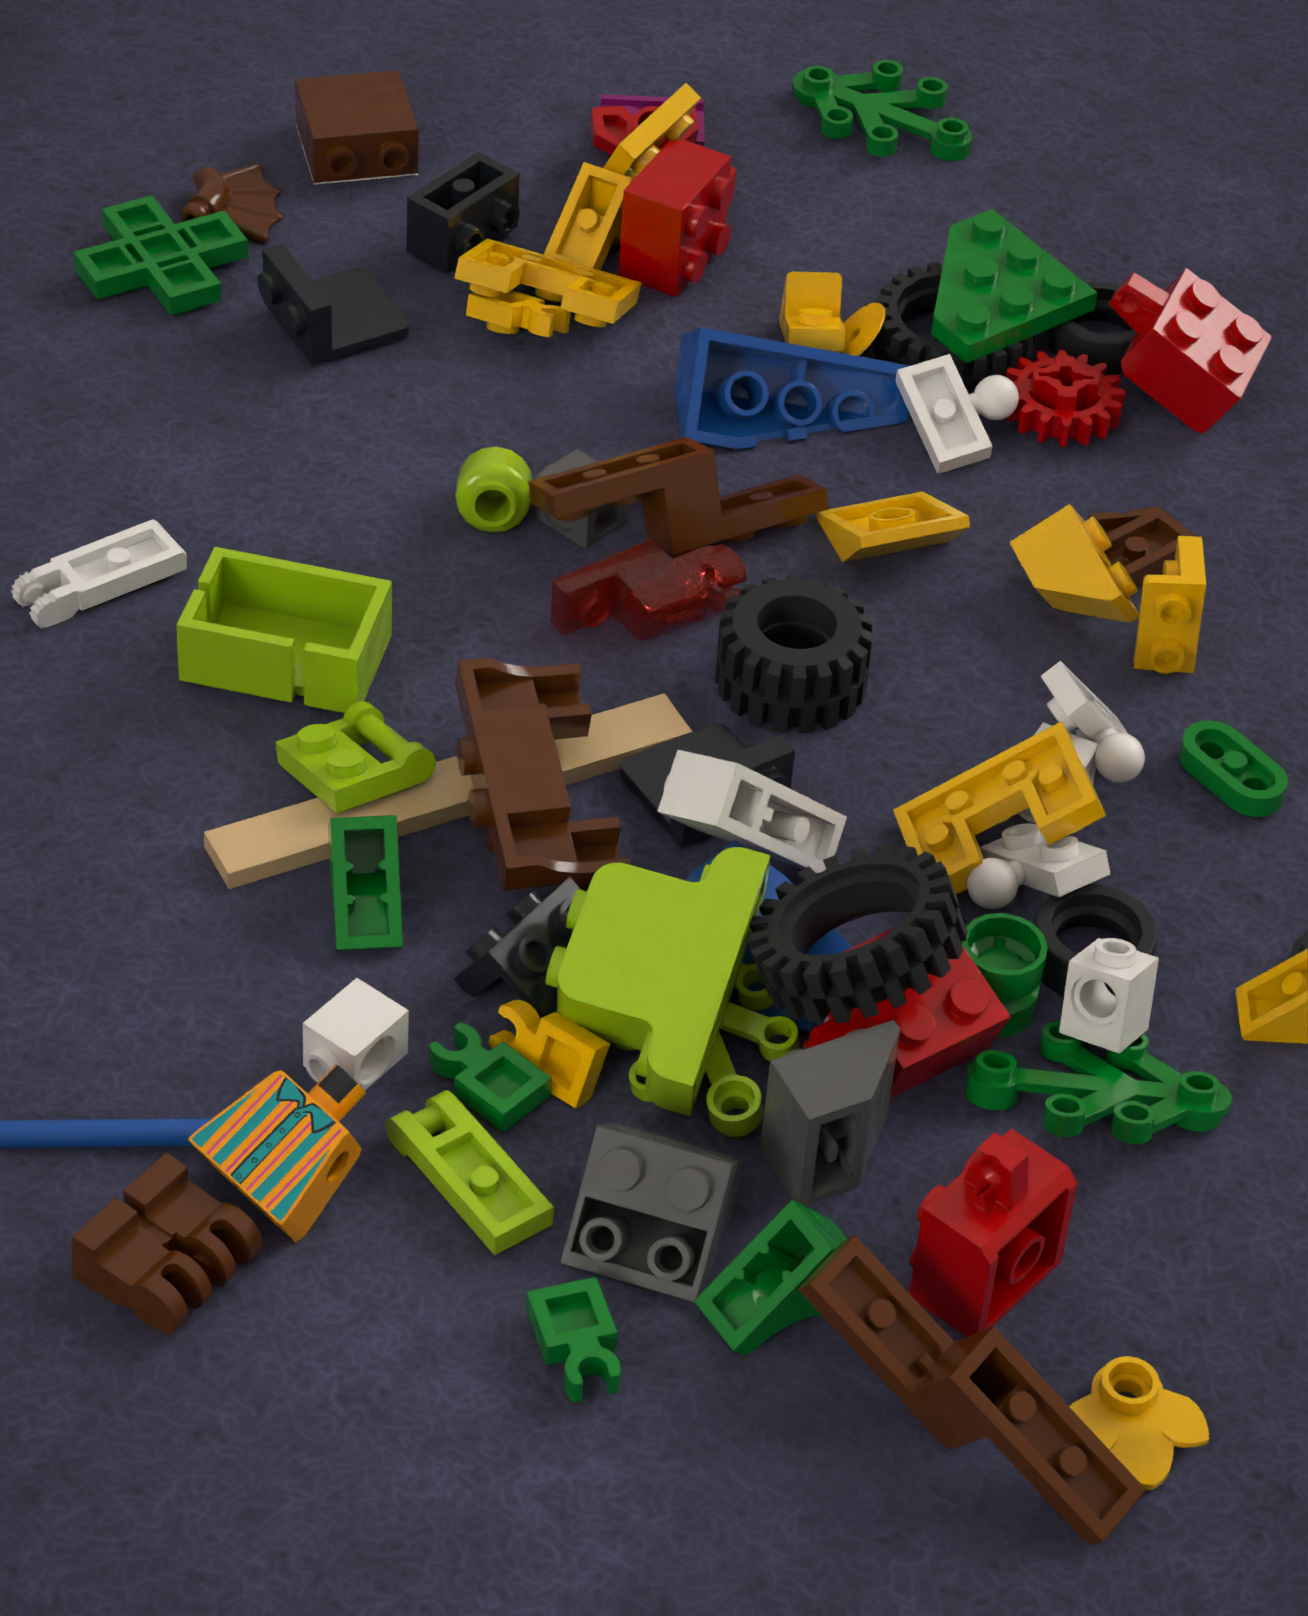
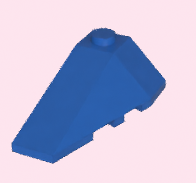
[674,327,909,450]

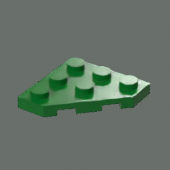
[931,209,1097,364]

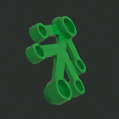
[792,60,972,161]
[964,1021,1232,1144]

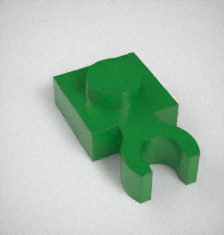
[429,1022,552,1132]
[526,1277,621,1403]

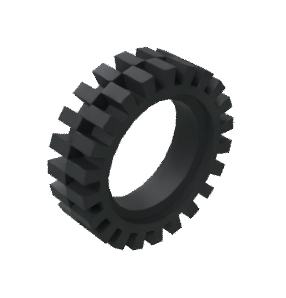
[748,845,968,1023]

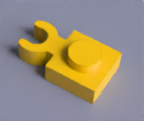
[466,290,571,337]
[488,1000,610,1108]

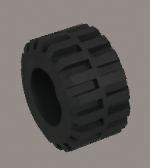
[715,576,873,733]

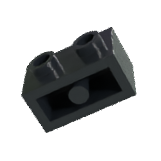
[406,152,520,273]

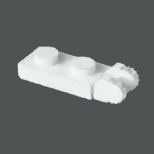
[11,519,187,629]

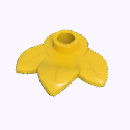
[1069,1356,1209,1490]

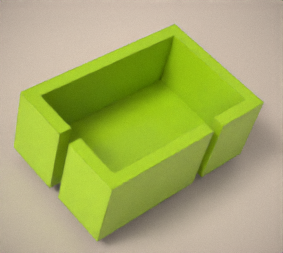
[177,547,392,713]

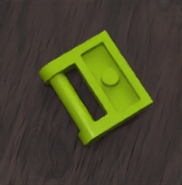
[275,701,436,813]

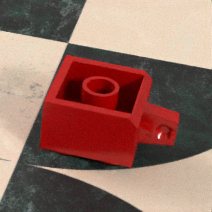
[618,140,737,297]
[1109,268,1272,434]
[803,928,1011,1099]
[909,1128,1078,1337]

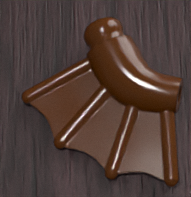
[181,163,283,244]

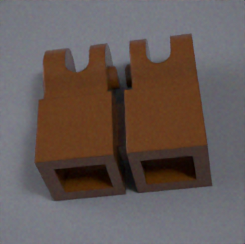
[72,1152,263,1335]

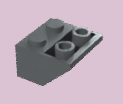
[760,1020,900,1206]
[560,1122,746,1302]

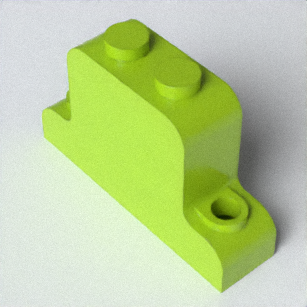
[546,847,770,1116]

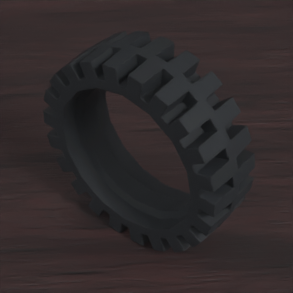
[873,262,1036,394]

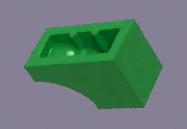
[328,815,403,951]
[694,1199,847,1356]

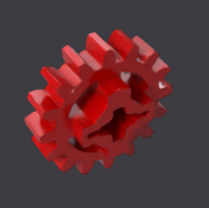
[1005,350,1125,447]

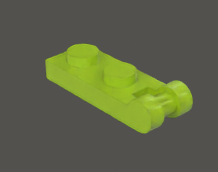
[385,1090,554,1256]

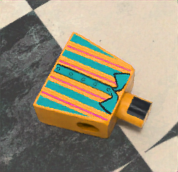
[188,1064,366,1243]

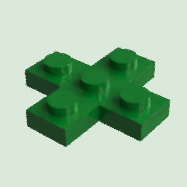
[74,195,248,316]

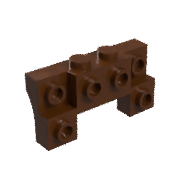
[455,657,631,891]

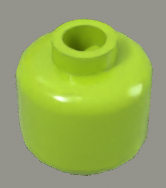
[455,446,532,533]

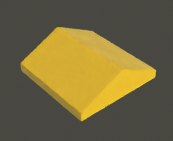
[816,491,970,563]

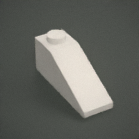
[657,750,847,874]

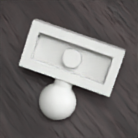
[895,354,1019,474]
[1041,661,1145,783]
[966,823,1110,909]

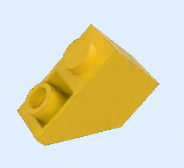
[1009,504,1139,623]

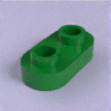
[1179,720,1288,817]

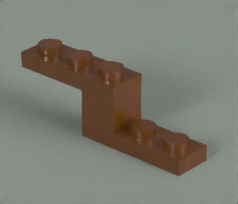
[528,437,829,557]
[798,1235,1146,1545]

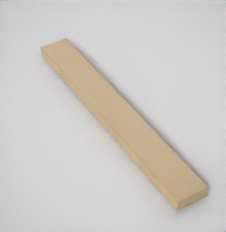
[204,693,693,889]

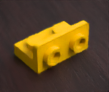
[1133,536,1206,674]

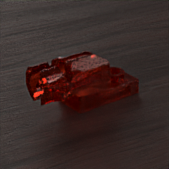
[550,539,747,641]

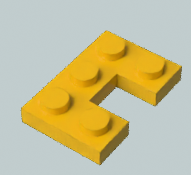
[454,239,642,327]
[893,721,1107,894]

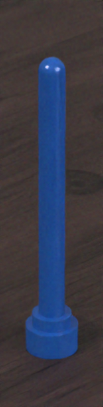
[0,1118,212,1148]

